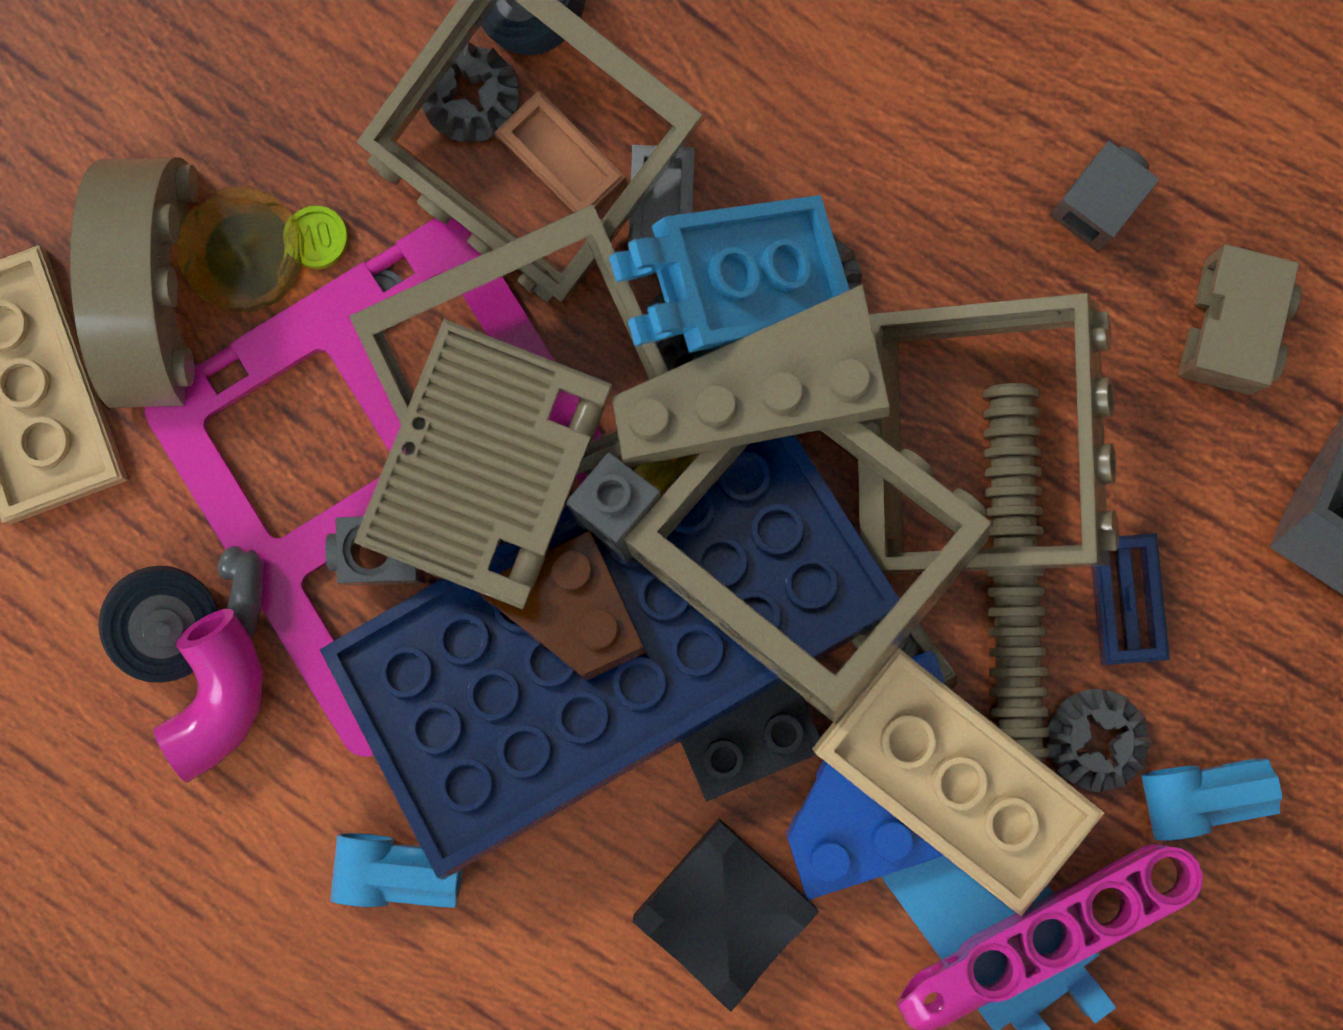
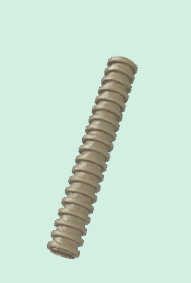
[982,383,1050,761]

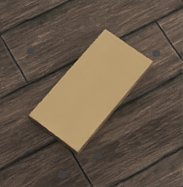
[0,245,129,525]
[812,648,1104,917]

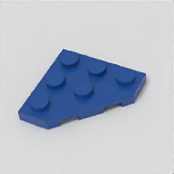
[786,651,945,900]

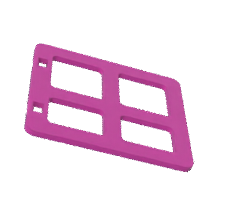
[144,218,601,757]

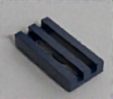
[1091,533,1170,665]

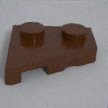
[478,531,646,681]

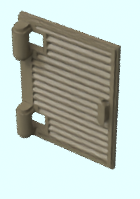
[353,319,612,609]

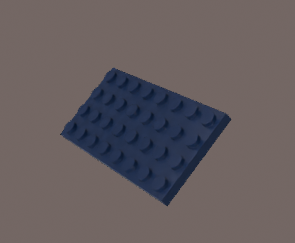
[319,435,900,880]

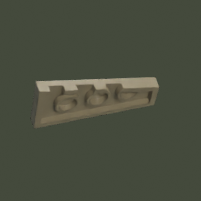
[612,285,890,467]

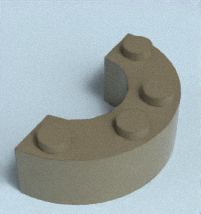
[70,157,199,408]

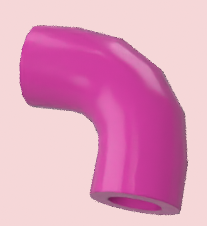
[153,609,264,783]

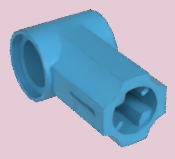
[1141,758,1283,841]
[330,833,463,908]

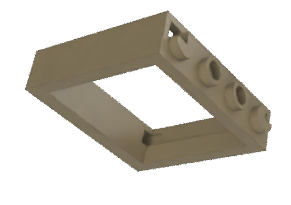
[356,0,705,303]
[349,204,668,476]
[858,293,1119,574]
[624,420,992,723]

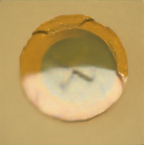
[178,186,304,313]

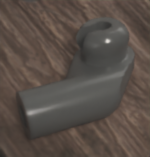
[217,546,264,640]

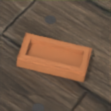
[494,90,626,214]

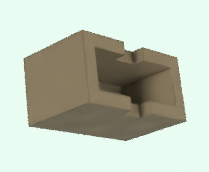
[1177,244,1301,395]

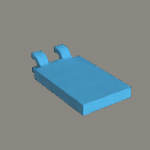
[609,195,850,353]
[881,856,1116,1030]

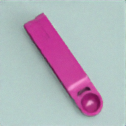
[897,844,1203,1030]

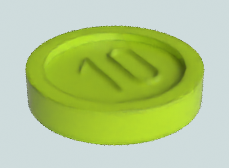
[284,205,349,269]

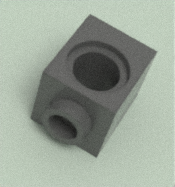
[1049,140,1159,252]
[565,452,662,563]
[325,516,425,586]

